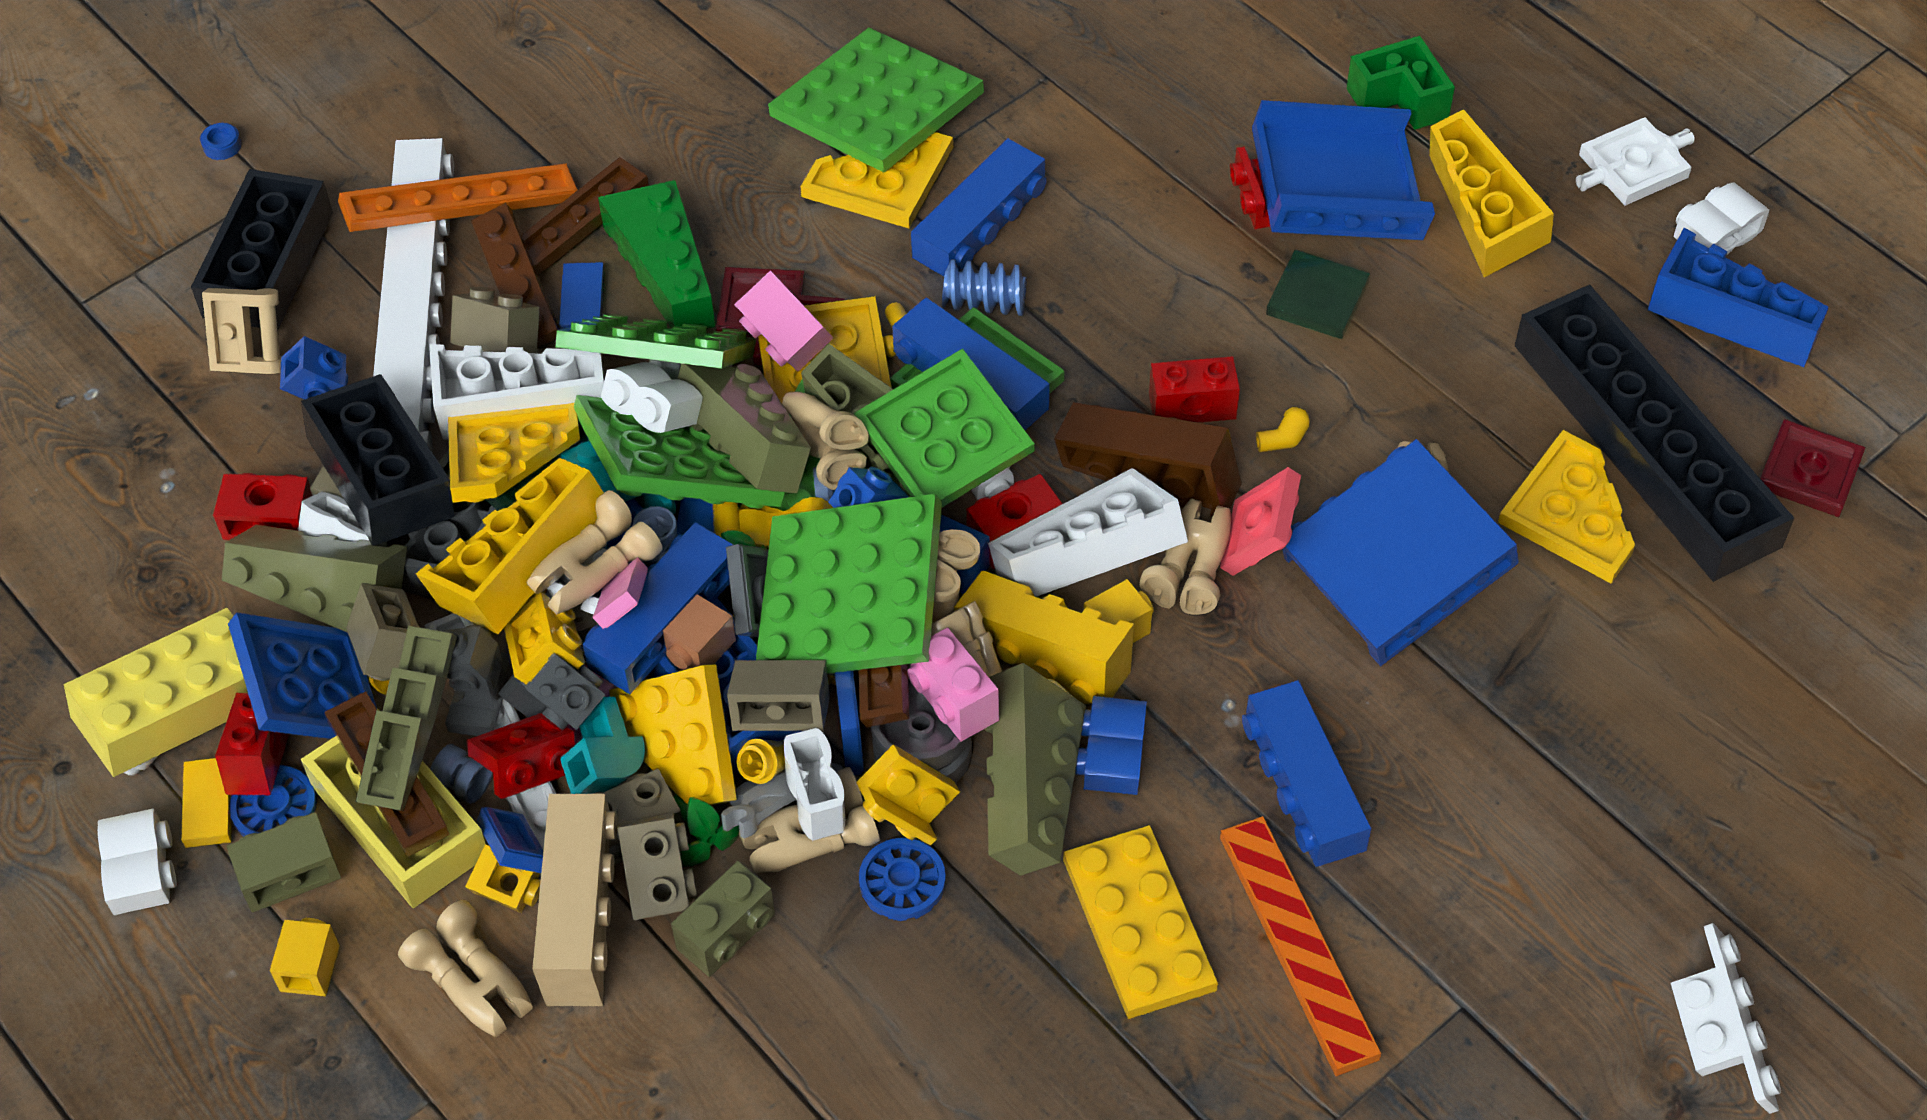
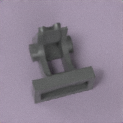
[441,625,512,736]
[498,646,606,730]

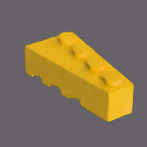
[1429,109,1554,278]
[415,458,604,634]
[954,570,1134,704]

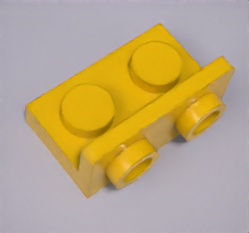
[504,592,585,685]
[856,744,960,846]

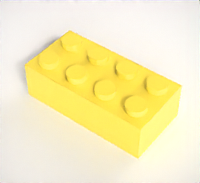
[64,608,248,777]
[301,708,486,909]

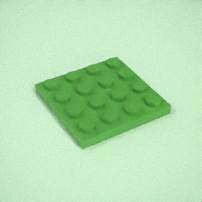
[768,27,984,172]
[555,314,756,369]
[574,395,785,509]
[756,494,942,674]

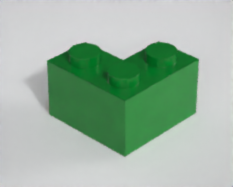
[1346,36,1455,130]

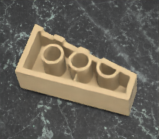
[533,794,618,1006]

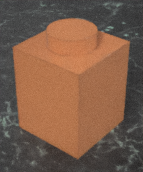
[663,594,736,670]

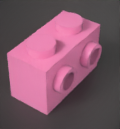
[734,270,833,372]
[907,627,999,742]

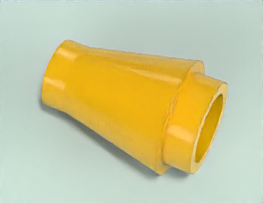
[736,739,785,784]

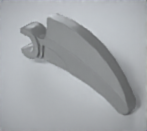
[721,763,843,838]

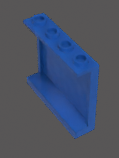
[1252,100,1435,240]
[1282,439,1519,667]

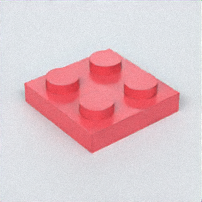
[1220,467,1301,576]

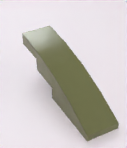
[356,625,457,811]

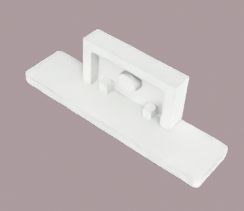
[1671,923,1781,1114]

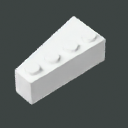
[429,344,606,440]
[988,468,1188,597]

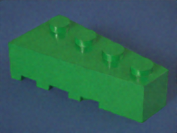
[598,180,715,329]

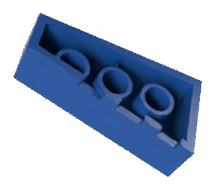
[1648,228,1829,367]

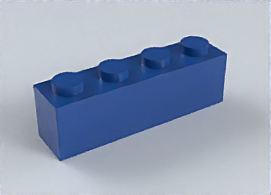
[911,138,1047,276]
[892,297,1050,430]
[582,522,733,694]
[1242,680,1371,867]

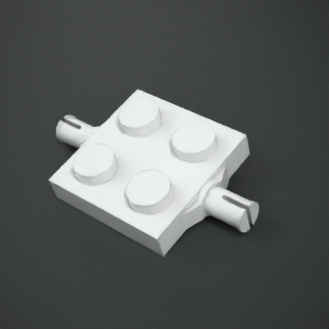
[1576,117,1695,206]

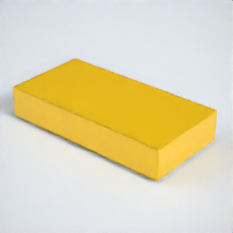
[181,758,232,848]

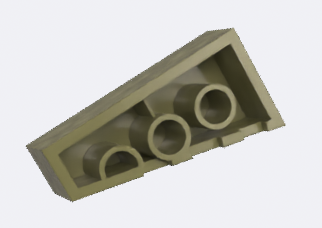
[801,343,910,497]
[677,363,811,493]
[222,525,407,633]
[986,663,1086,876]

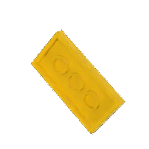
[1063,825,1218,1019]

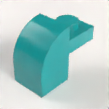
[560,697,645,794]

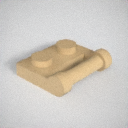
[202,288,282,374]

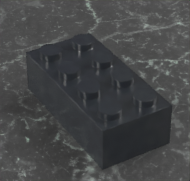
[191,169,333,331]
[301,374,454,546]

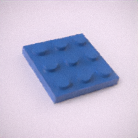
[228,612,377,739]

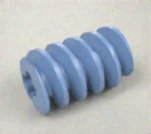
[942,259,1027,316]

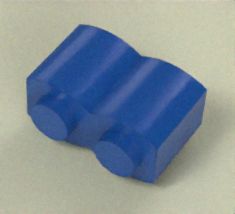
[1076,696,1147,795]

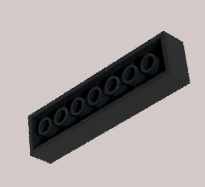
[1515,284,1794,582]

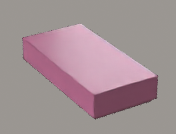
[593,557,648,629]

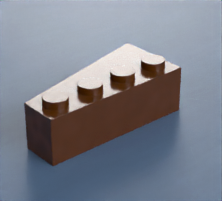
[1054,402,1242,517]

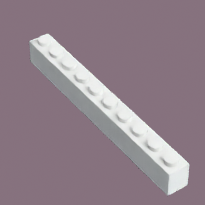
[373,138,454,451]

